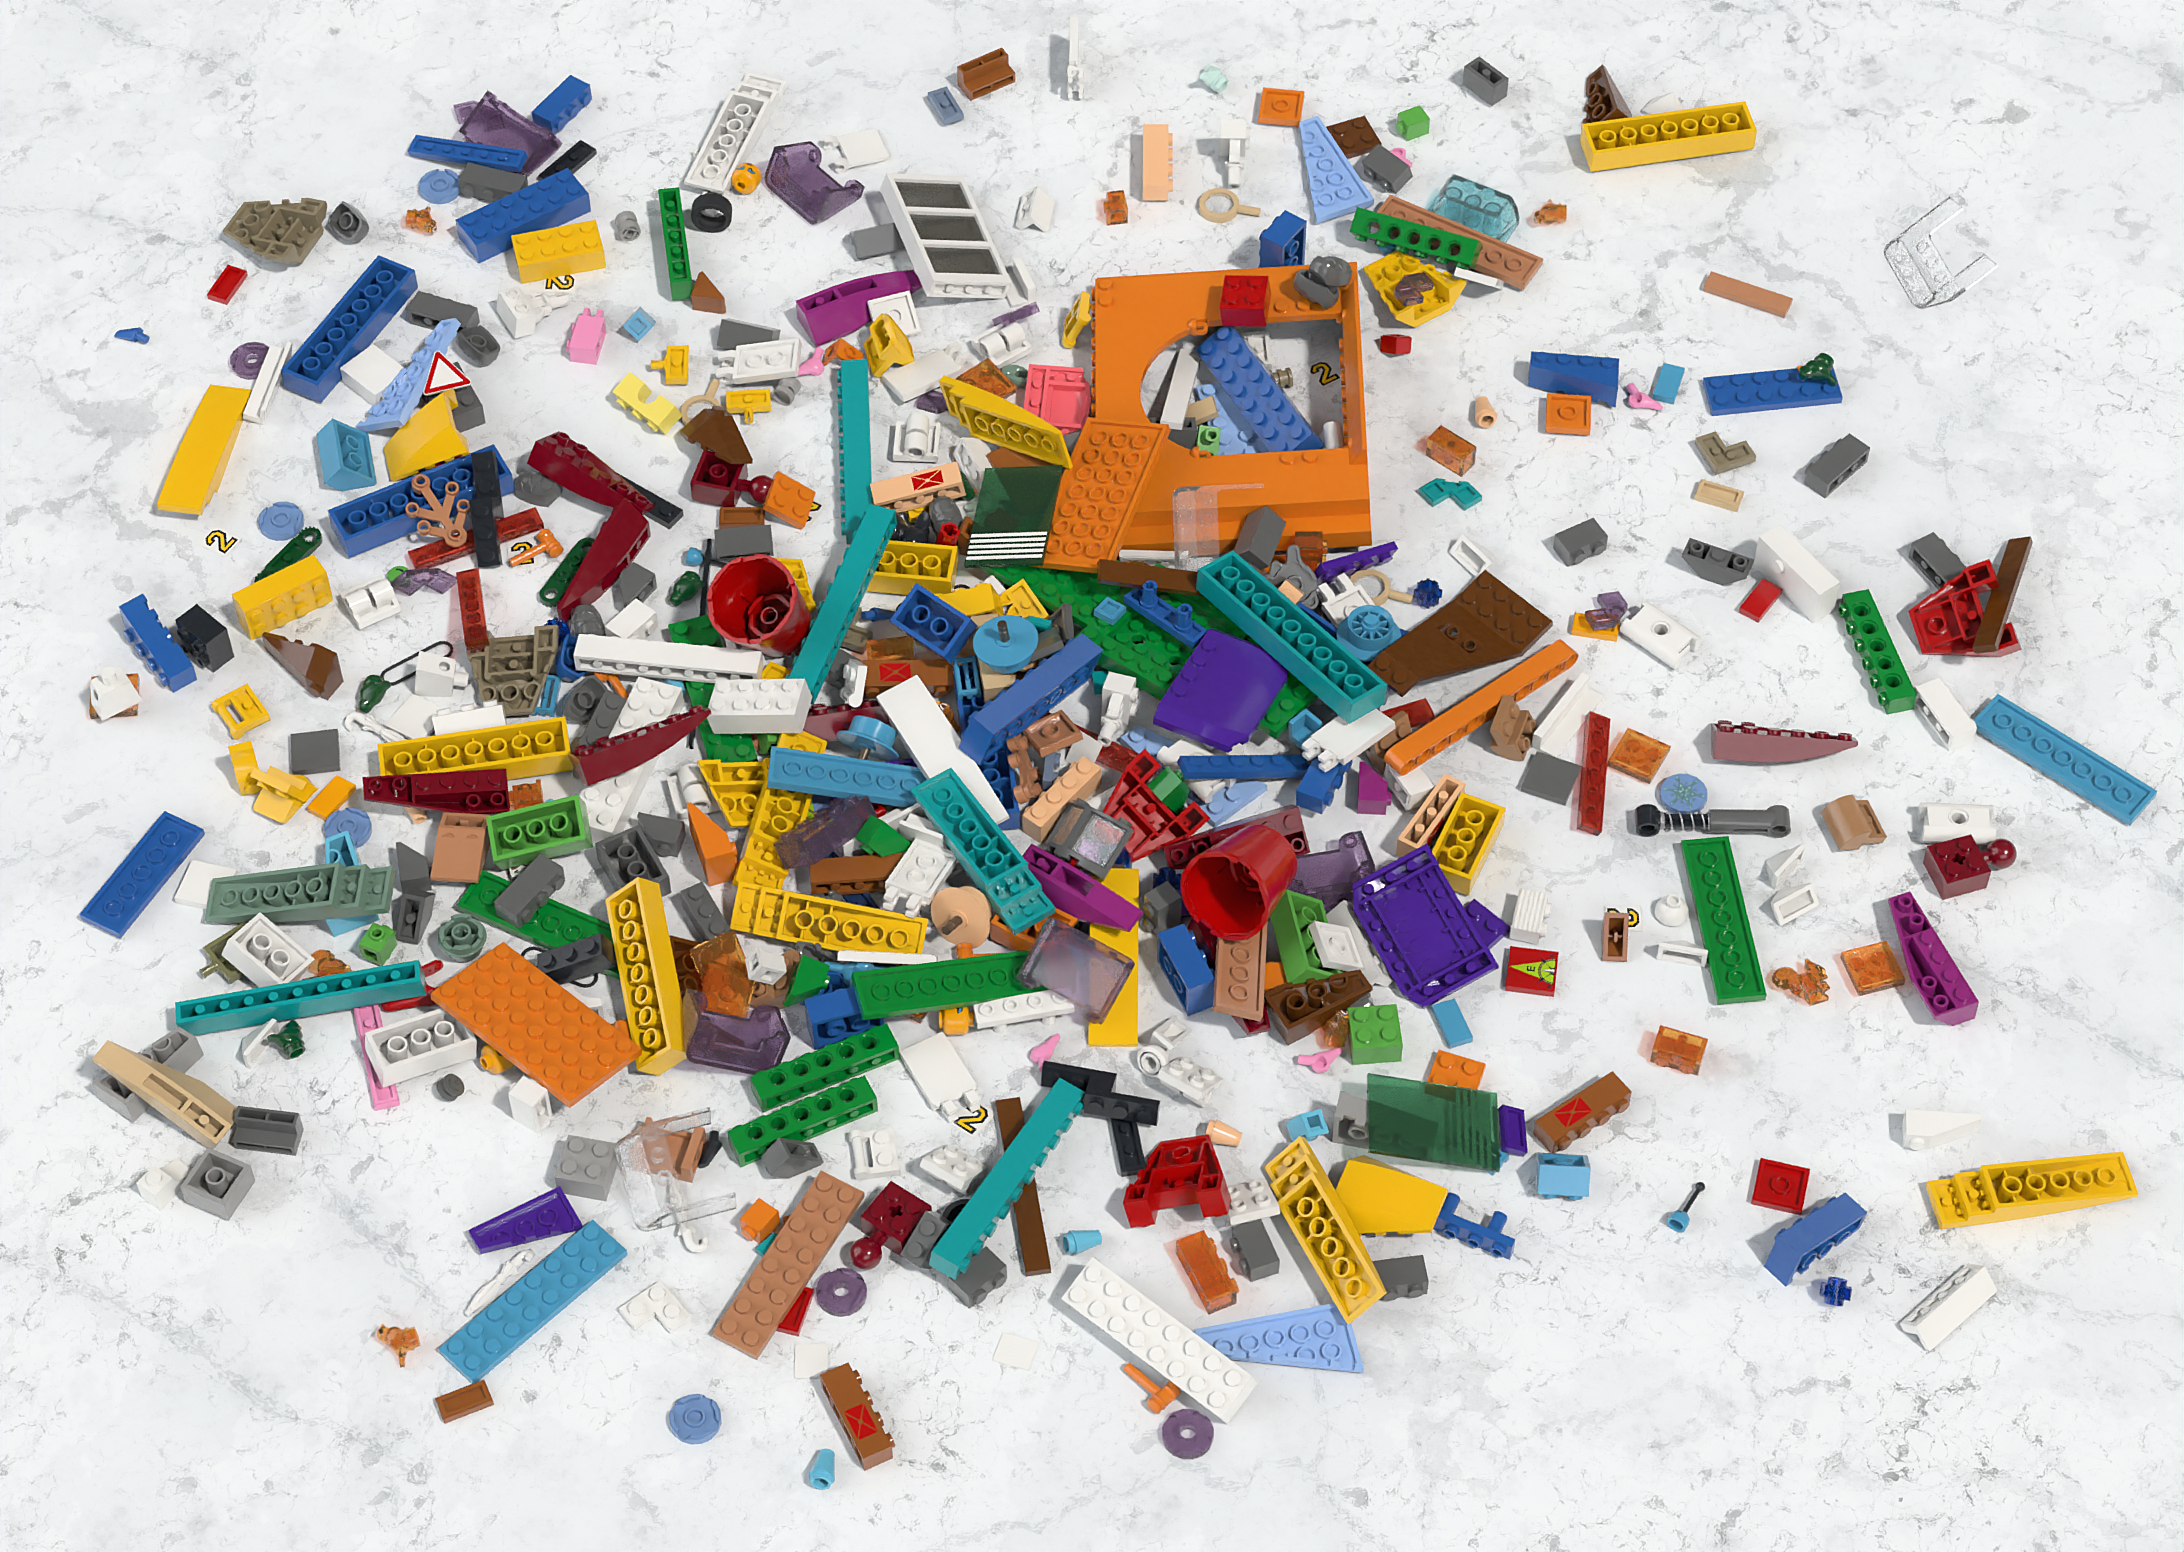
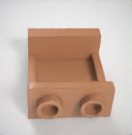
[630,1117,707,1183]

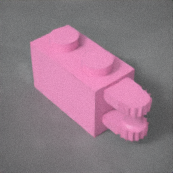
[566,308,607,365]

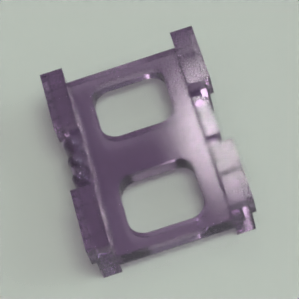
[992,302,1040,327]

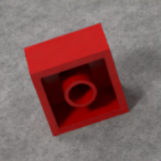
[1220,275,1271,327]

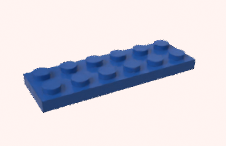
[1702,367,1843,416]
[79,811,205,939]

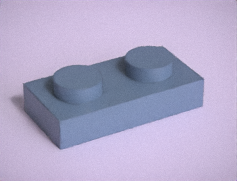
[928,86,964,126]
[1043,751,1061,792]

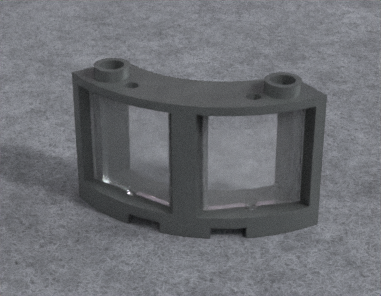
[1042,798,1134,882]

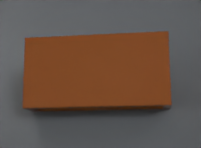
[957,48,1015,101]

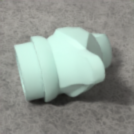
[1199,64,1229,93]

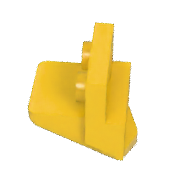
[863,313,915,378]
[250,766,318,823]

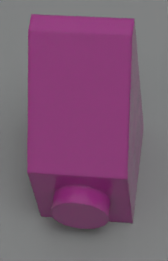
[1357,762,1392,815]

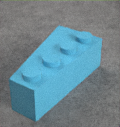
[325,830,380,937]

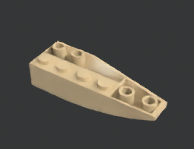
[92,1040,237,1150]

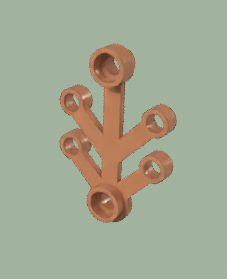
[405,474,470,548]
[1006,734,1043,805]

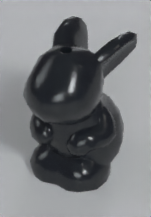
[890,510,931,544]

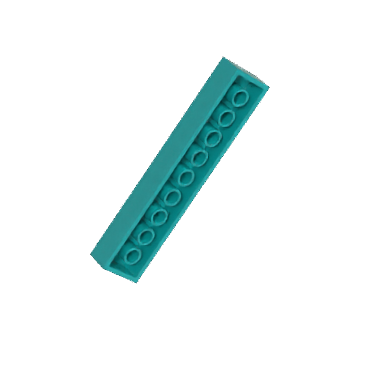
[1196,550,1387,724]

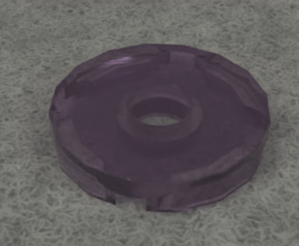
[230,342,269,380]
[816,1268,867,1317]
[1162,1409,1214,1460]

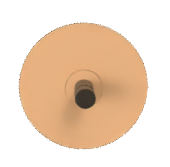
[931,886,993,948]

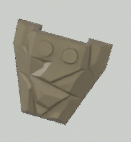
[223,198,327,263]
[466,625,559,716]

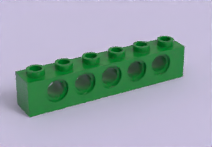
[658,187,693,301]
[1349,207,1482,270]
[1838,589,1917,715]
[750,1023,900,1113]
[727,1075,878,1167]

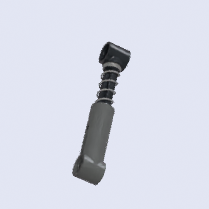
[1635,804,1791,838]

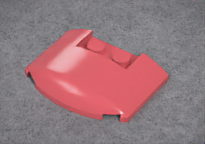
[1023,364,1091,435]

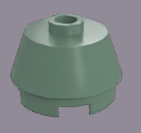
[438,913,487,962]

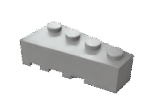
[92,1027,204,1122]
[1332,1091,1438,1162]

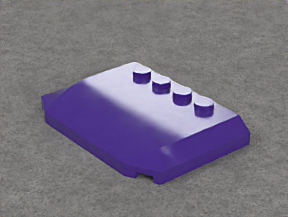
[1153,628,1288,753]
[1353,844,1499,1009]

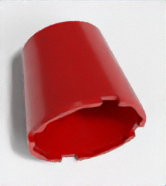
[707,554,811,657]
[1181,825,1297,941]

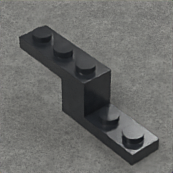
[469,451,504,568]
[1041,1061,1160,1126]

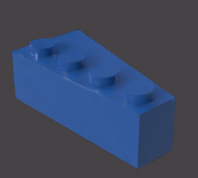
[1528,351,1619,407]
[119,593,197,693]
[1764,1192,1867,1287]

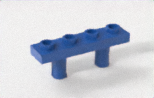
[1124,580,1208,649]
[1433,1192,1515,1260]

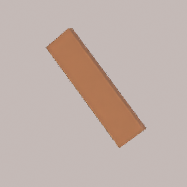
[1703,271,1793,318]

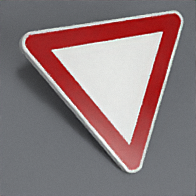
[423,351,471,396]

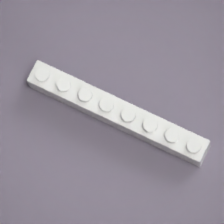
[573,634,764,683]

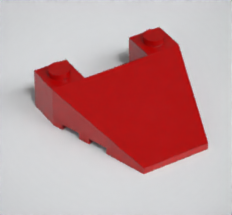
[1908,559,2022,657]
[1092,749,1210,866]
[1123,1134,1231,1228]

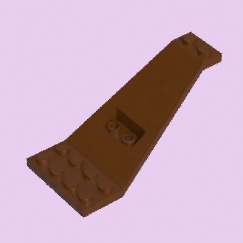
[1367,570,1553,697]

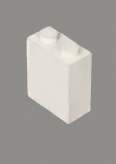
[340,344,404,406]

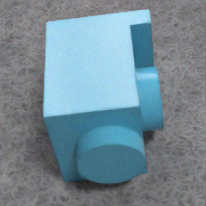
[1286,1109,1329,1142]

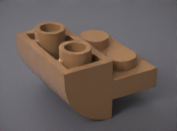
[1489,695,1537,761]
[1365,710,1413,775]
[1821,794,1887,850]
[750,949,799,1010]

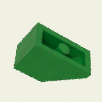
[1147,766,1191,815]
[855,815,911,857]
[783,955,830,1007]

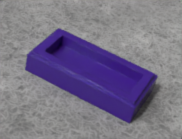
[1498,1104,1528,1157]

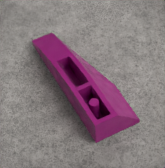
[796,270,922,347]
[1022,844,1143,932]
[1888,891,1979,1026]

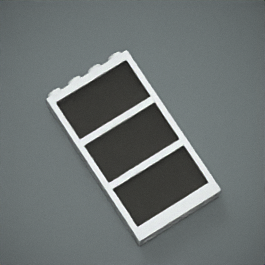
[880,173,1011,299]

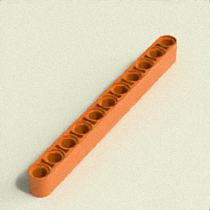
[1384,639,1579,776]

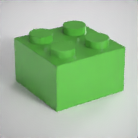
[1346,1004,1403,1065]

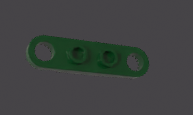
[254,526,323,582]
[539,538,595,608]

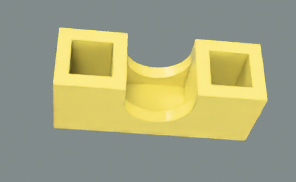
[612,372,682,435]

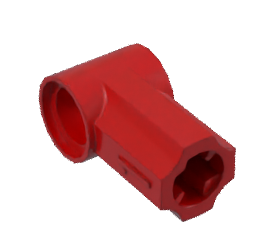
[935,522,960,546]

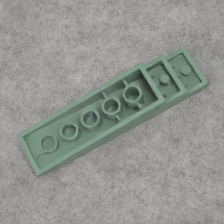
[204,862,396,923]

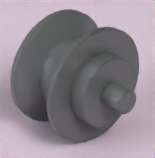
[437,1074,465,1101]

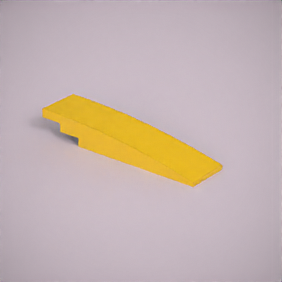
[938,376,1073,469]
[157,385,252,515]
[732,731,827,889]
[1088,868,1139,1047]
[730,881,929,965]
[1264,1136,1387,1324]
[1926,1152,2139,1229]

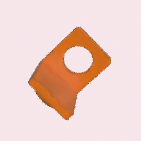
[822,338,863,366]

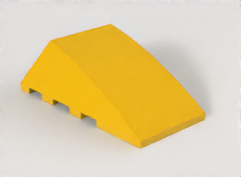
[1363,251,1467,328]
[384,388,470,482]
[1335,1155,1448,1237]

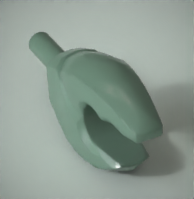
[986,365,1028,387]

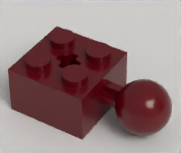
[690,450,772,507]
[1923,834,2017,900]
[849,1181,932,1270]

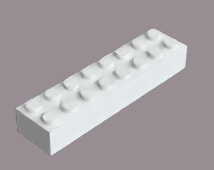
[580,677,684,844]
[1061,1257,1258,1424]

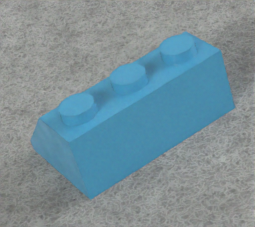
[316,418,377,491]

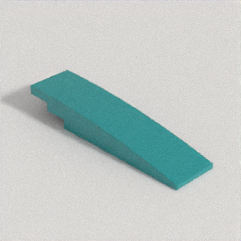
[910,768,1056,935]

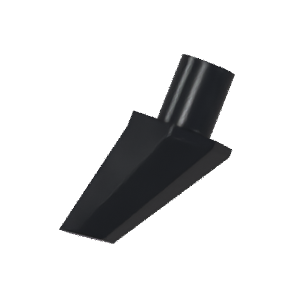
[698,1130,723,1169]

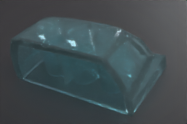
[1428,174,1520,243]

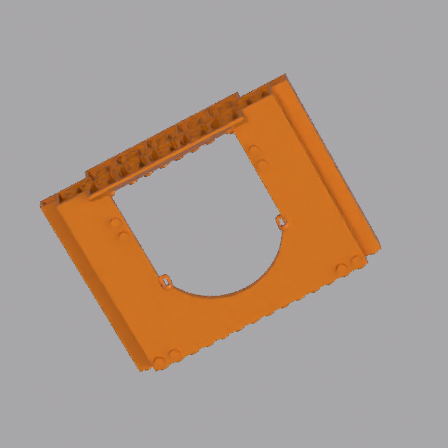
[1091,262,1372,560]

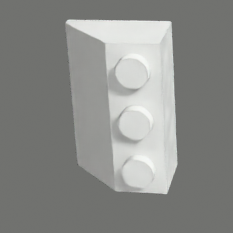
[222,912,315,988]

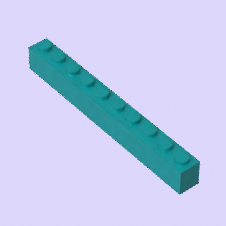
[837,359,872,545]
[785,504,897,705]
[175,960,427,1036]
[929,1078,1085,1280]

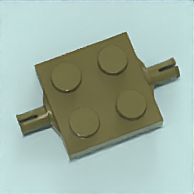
[199,922,246,984]

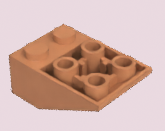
[430,812,491,883]

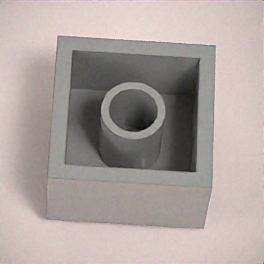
[554,1135,619,1201]
[180,1147,255,1220]

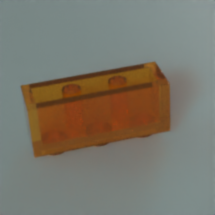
[1176,1230,1239,1315]

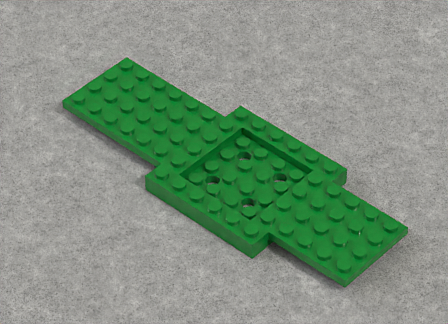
[979,516,1318,739]

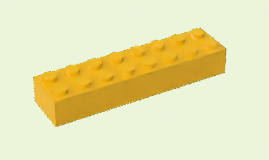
[1580,101,1757,172]
[377,717,573,780]
[605,877,692,1076]

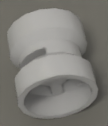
[615,211,641,241]
[772,377,801,406]

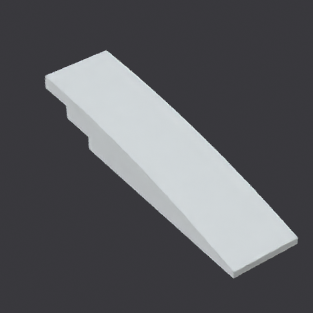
[684,72,787,194]
[876,675,1009,825]

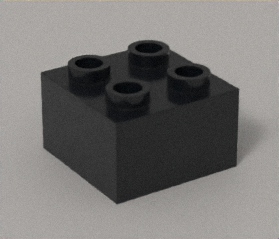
[175,604,234,673]

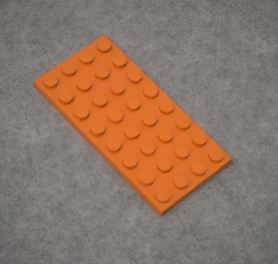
[1026,417,1171,574]
[431,942,642,1108]

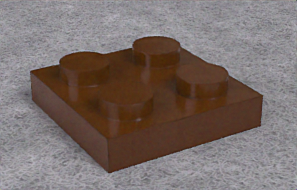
[1326,115,1382,159]

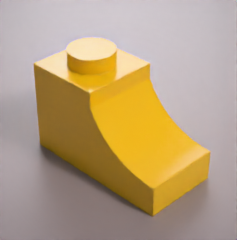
[228,741,262,796]

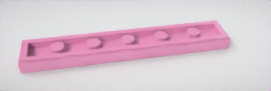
[354,1004,400,1111]

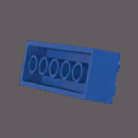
[455,168,591,263]

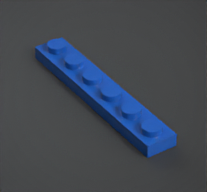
[408,135,528,172]
[1177,754,1309,779]

